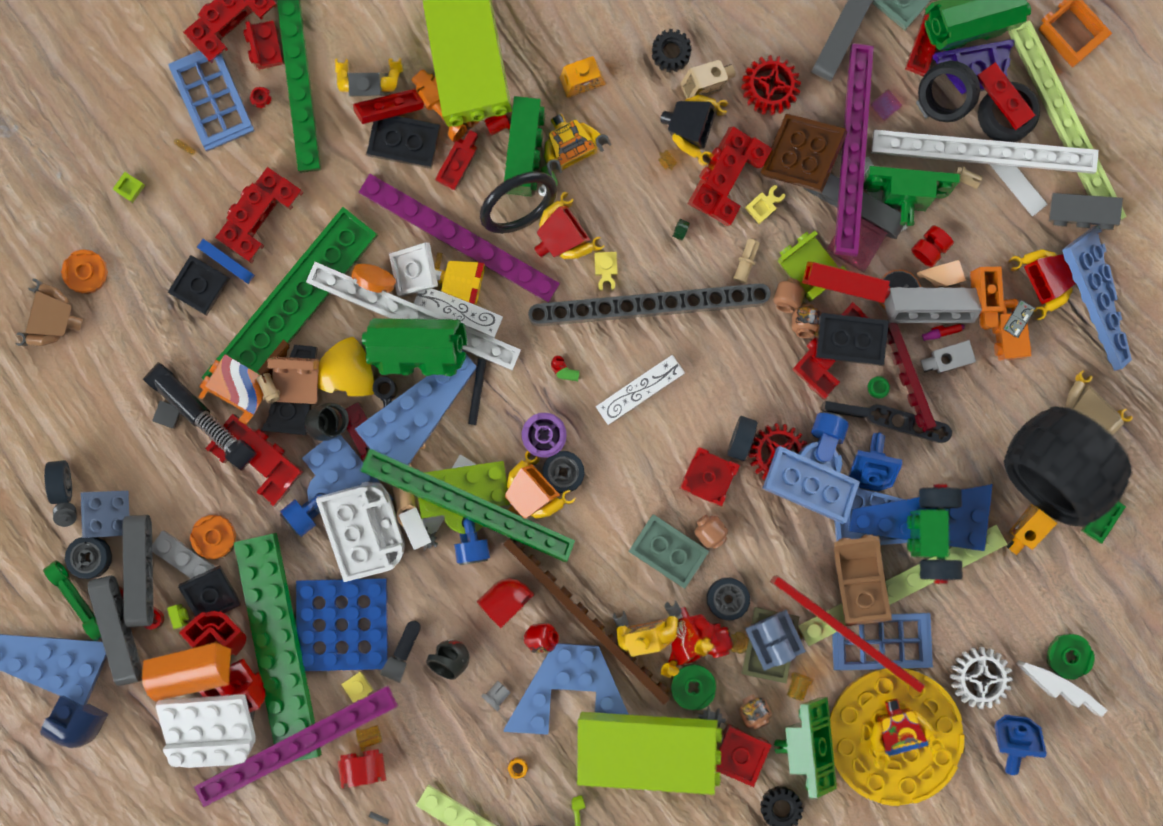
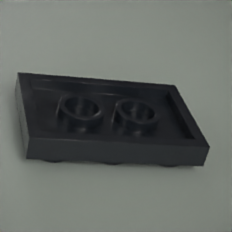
[366,116,441,169]
[815,313,889,366]

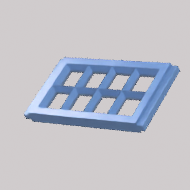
[168,51,255,152]
[832,613,933,671]

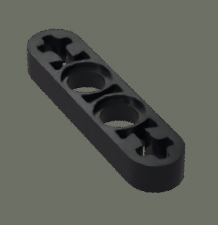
[866,404,952,443]

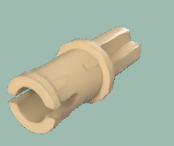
[733,239,760,284]

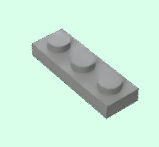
[152,531,216,578]

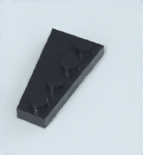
[262,344,318,436]

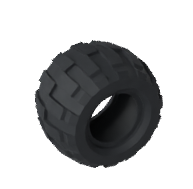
[1003,406,1132,527]

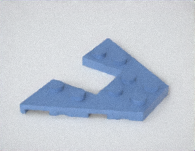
[503,643,629,735]

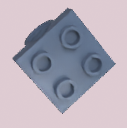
[81,491,129,538]
[744,609,806,671]

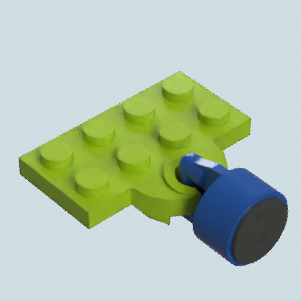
[418,461,510,565]

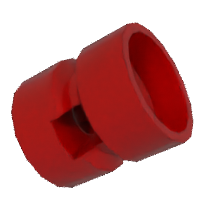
[911,225,954,268]

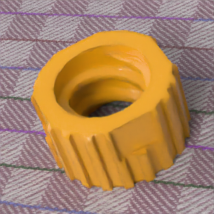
[507,757,528,779]

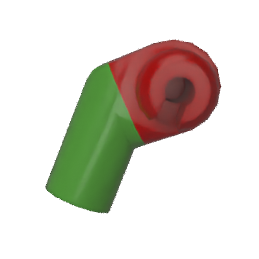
[551,355,580,382]

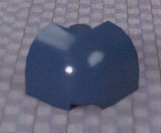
[40,695,109,748]

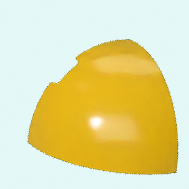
[318,337,374,396]

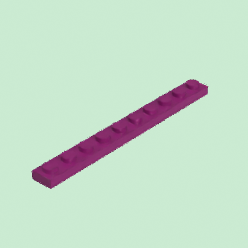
[834,43,874,257]
[359,174,560,303]
[194,686,398,807]

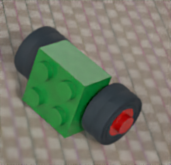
[907,484,963,584]

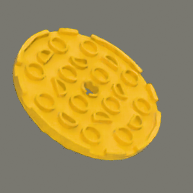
[830,668,965,806]

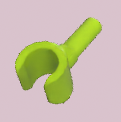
[571,795,586,826]

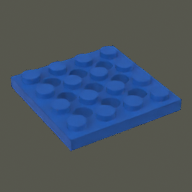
[296,578,388,671]

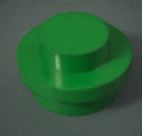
[867,376,890,399]

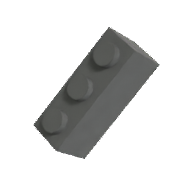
[1049,193,1123,230]

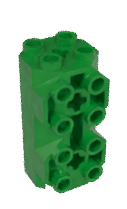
[925,0,1031,51]
[362,318,467,376]

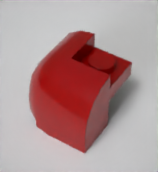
[477,578,535,629]
[179,611,247,656]
[199,658,266,713]

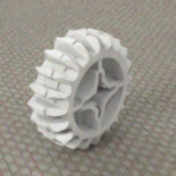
[950,647,1013,709]

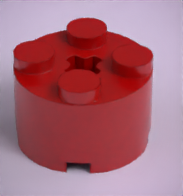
[337,749,387,789]

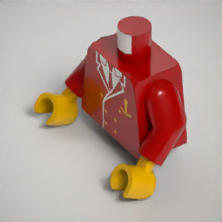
[661,607,721,678]

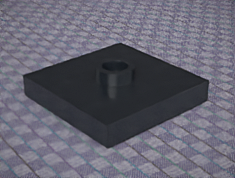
[167,255,230,316]
[178,565,241,617]

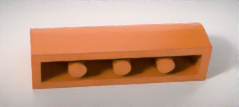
[142,643,231,702]

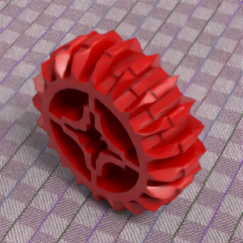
[741,55,801,116]
[748,423,807,480]

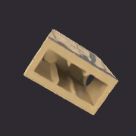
[680,60,736,99]

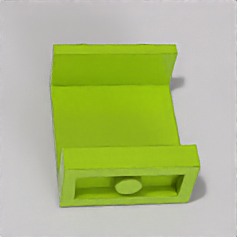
[777,231,846,302]

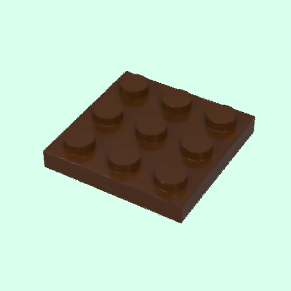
[760,113,848,193]

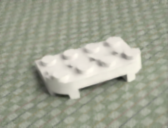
[316,482,405,582]
[155,694,256,768]

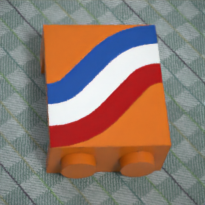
[199,354,267,425]

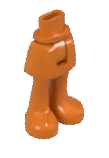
[411,69,480,142]

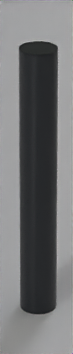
[468,359,487,426]

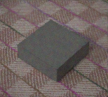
[152,400,181,429]

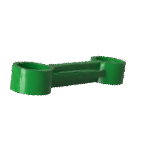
[43,560,101,641]

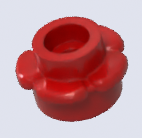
[250,87,272,108]

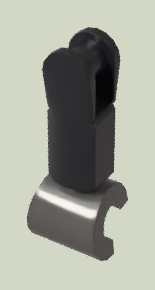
[381,621,421,683]

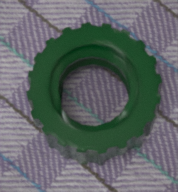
[672,219,690,241]

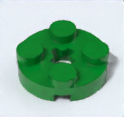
[1047,633,1095,680]
[671,664,716,710]

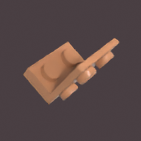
[268,357,319,404]

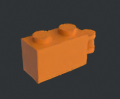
[970,267,1004,330]
[992,299,1032,361]

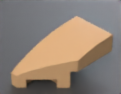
[917,260,966,288]

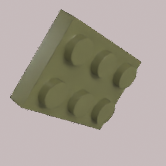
[741,607,800,683]

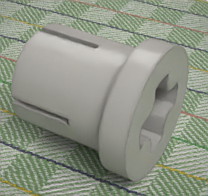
[481,681,511,712]

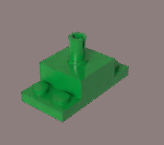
[863,166,960,226]
[774,697,837,798]

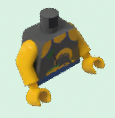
[335,58,403,97]

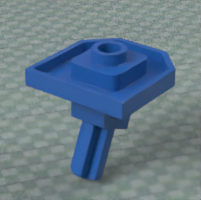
[849,433,902,492]
[994,715,1047,776]

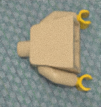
[1065,370,1133,435]

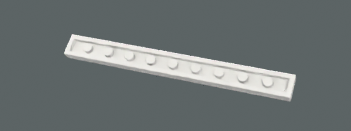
[871,130,1099,174]
[306,262,521,370]

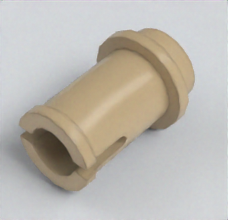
[953,166,983,189]
[256,373,280,403]

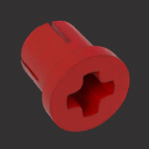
[484,114,511,135]

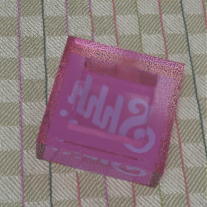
[870,89,902,121]

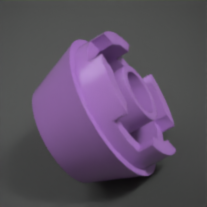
[522,413,567,457]

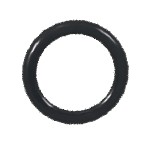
[480,171,557,234]

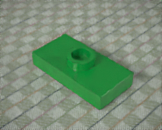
[1081,501,1126,544]

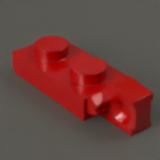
[435,130,478,191]

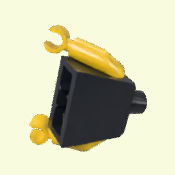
[661,94,728,166]

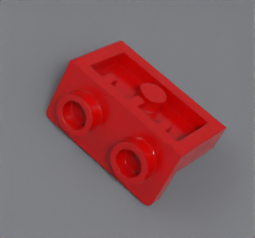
[243,20,284,70]

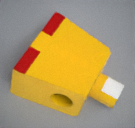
[435,261,486,306]

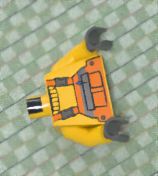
[544,114,611,176]
[613,601,682,656]

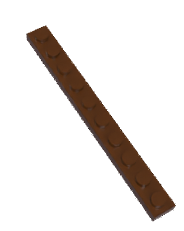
[503,538,670,705]

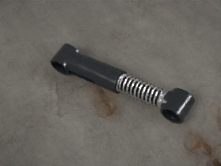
[143,362,257,471]

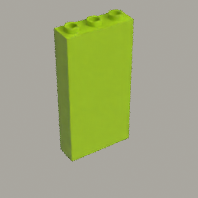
[423,0,512,127]
[577,712,722,795]

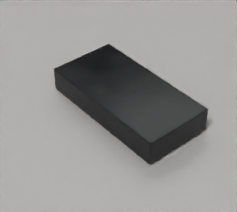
[821,401,870,418]

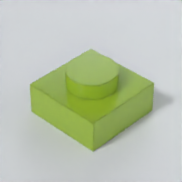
[112,172,145,203]
[167,604,189,629]

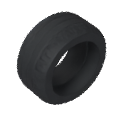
[918,61,980,122]
[978,82,1040,142]

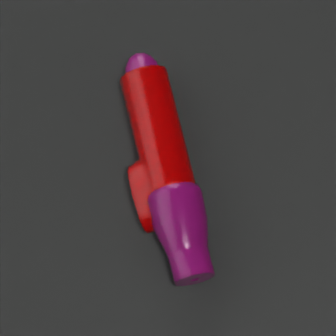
[922,323,965,341]

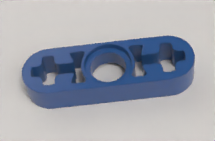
[197,239,255,284]

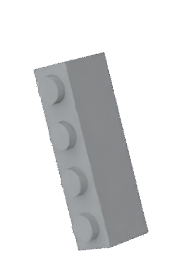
[884,287,982,323]

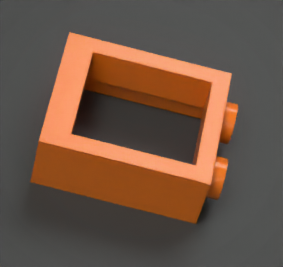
[1038,0,1112,68]

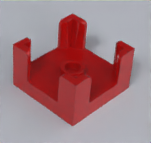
[679,447,740,507]
[716,723,771,788]

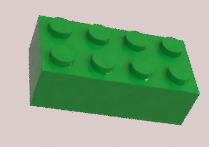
[504,96,545,197]

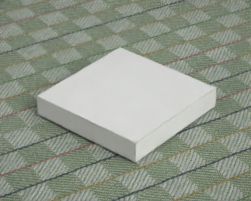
[389,242,438,297]

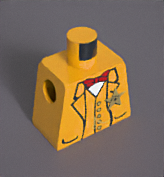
[559,56,606,98]
[1006,504,1057,555]

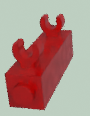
[802,261,890,303]

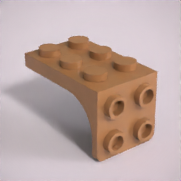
[834,535,892,626]

